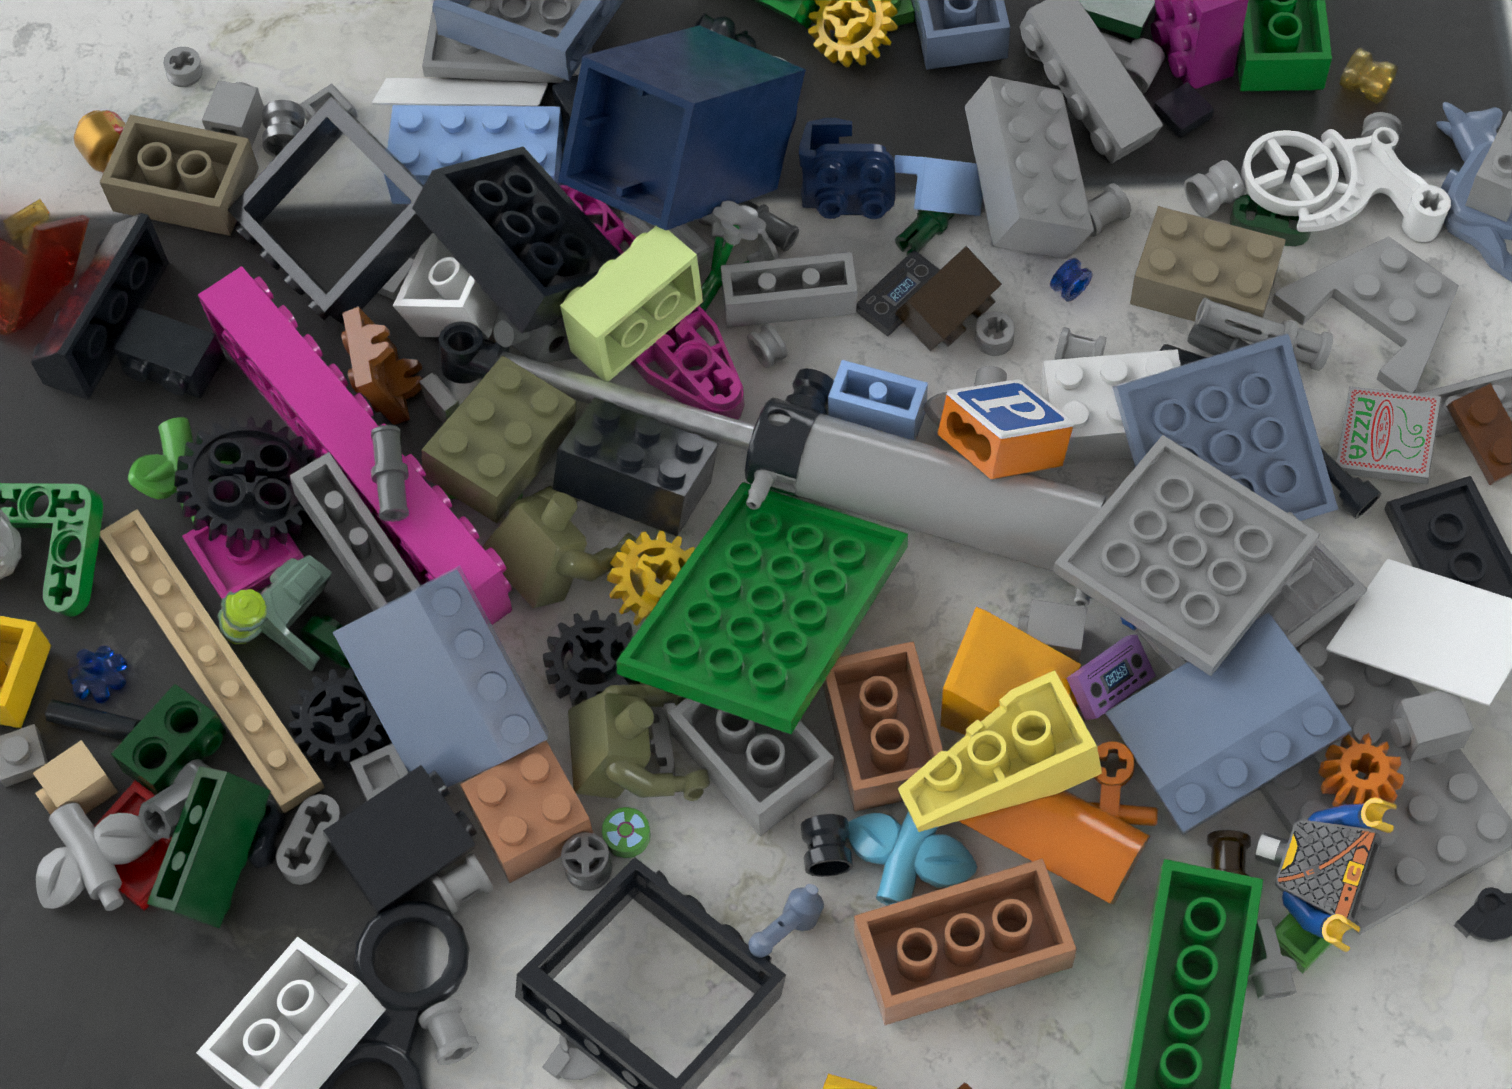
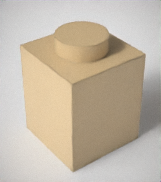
[33,740,118,815]

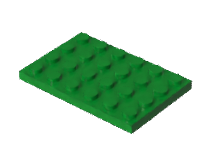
[616,482,908,734]

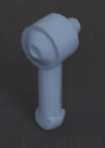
[748,884,824,958]

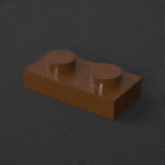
[1446,383,1512,485]

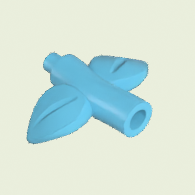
[848,812,978,906]

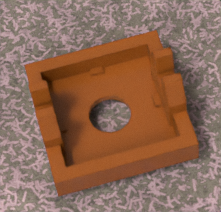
[341,307,423,425]

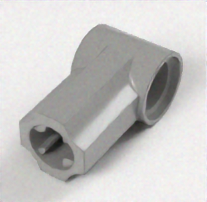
[1101,32,1165,94]

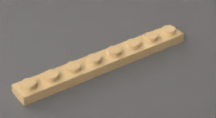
[100,509,325,813]

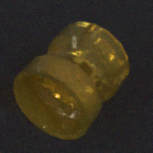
[1339,48,1398,104]

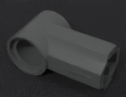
[139,759,212,841]

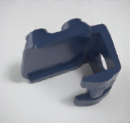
[799,118,896,219]

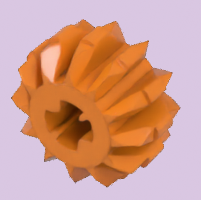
[1318,733,1404,807]

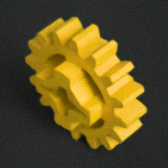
[808,0,898,67]
[607,531,695,626]

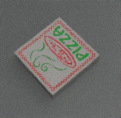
[1337,386,1441,484]

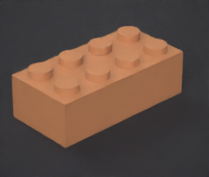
[854,858,1077,1025]

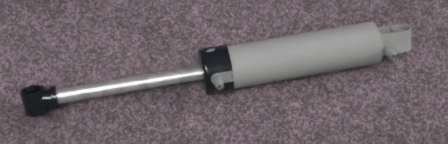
[439,321,1106,607]

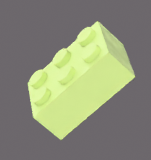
[560,226,703,382]

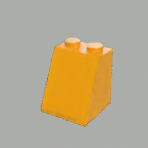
[940,607,1081,735]

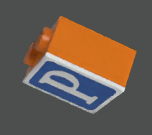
[937,379,1074,479]

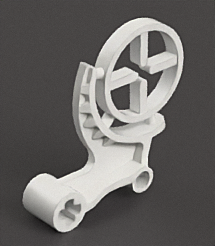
[1241,127,1451,242]

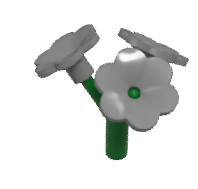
[698,201,780,312]

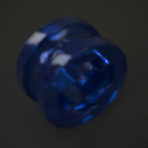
[1050,258,1093,302]

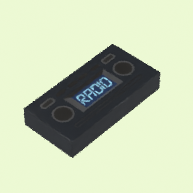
[856,250,940,337]

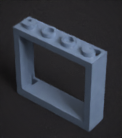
[432,0,624,81]

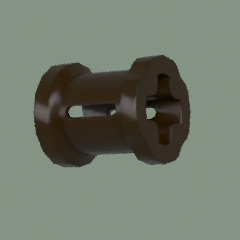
[1207,830,1251,876]

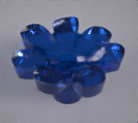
[67,646,128,703]

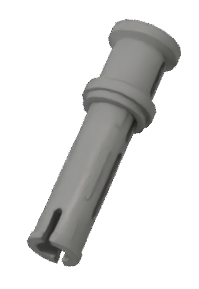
[1195,298,1333,371]

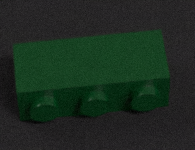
[147,766,271,928]

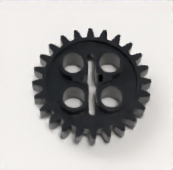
[174,416,315,551]

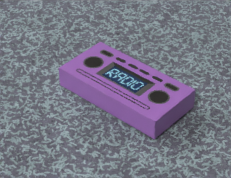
[1066,634,1156,720]

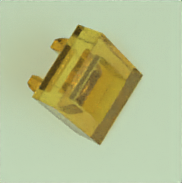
[3,199,55,253]

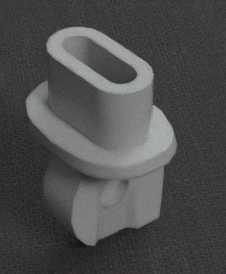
[1248,918,1297,1000]

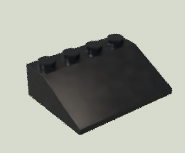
[412,146,621,334]

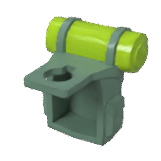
[217,555,332,671]

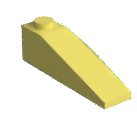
[898,670,1102,832]

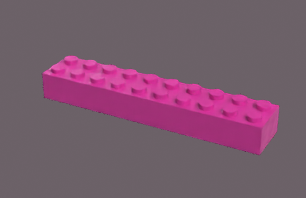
[198,266,513,625]

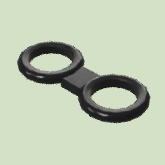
[319,901,470,1089]

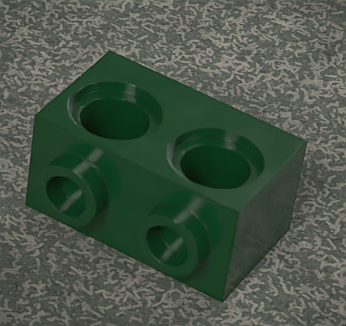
[111,683,226,795]

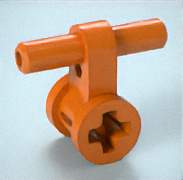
[1089,741,1158,826]

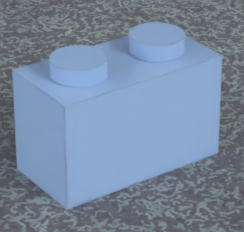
[828,360,928,441]

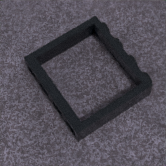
[228,97,433,326]
[515,857,786,1089]

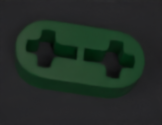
[1230,194,1313,247]

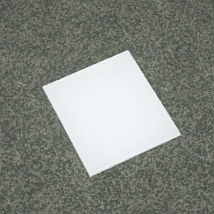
[1326,559,1512,706]

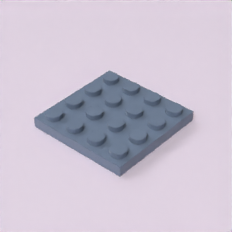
[1112,334,1338,521]

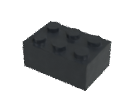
[552,397,718,536]

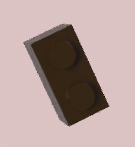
[895,246,1002,351]

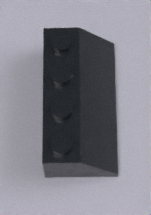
[31,213,169,400]

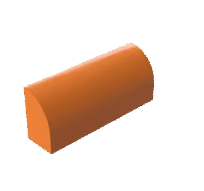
[959,790,1151,904]

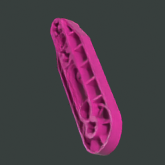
[559,185,745,420]

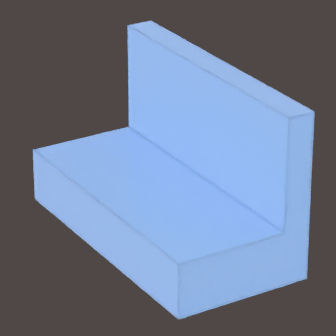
[894,155,983,216]

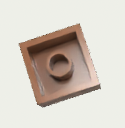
[460,741,593,883]

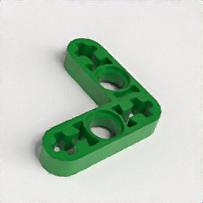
[0,483,103,617]

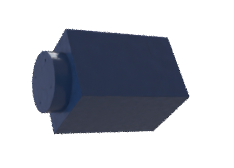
[558,26,806,231]

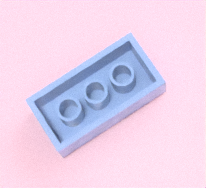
[384,105,565,204]

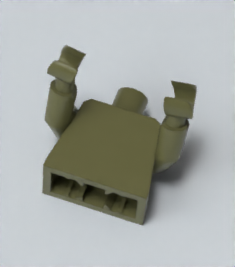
[482,486,637,609]
[568,684,710,801]

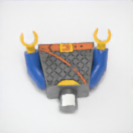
[1255,797,1397,952]

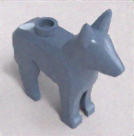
[1436,102,1512,282]

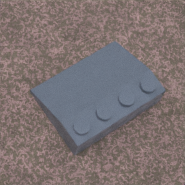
[333,565,549,788]
[1105,612,1352,835]

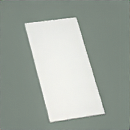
[371,78,549,106]

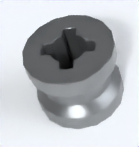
[561,832,612,891]

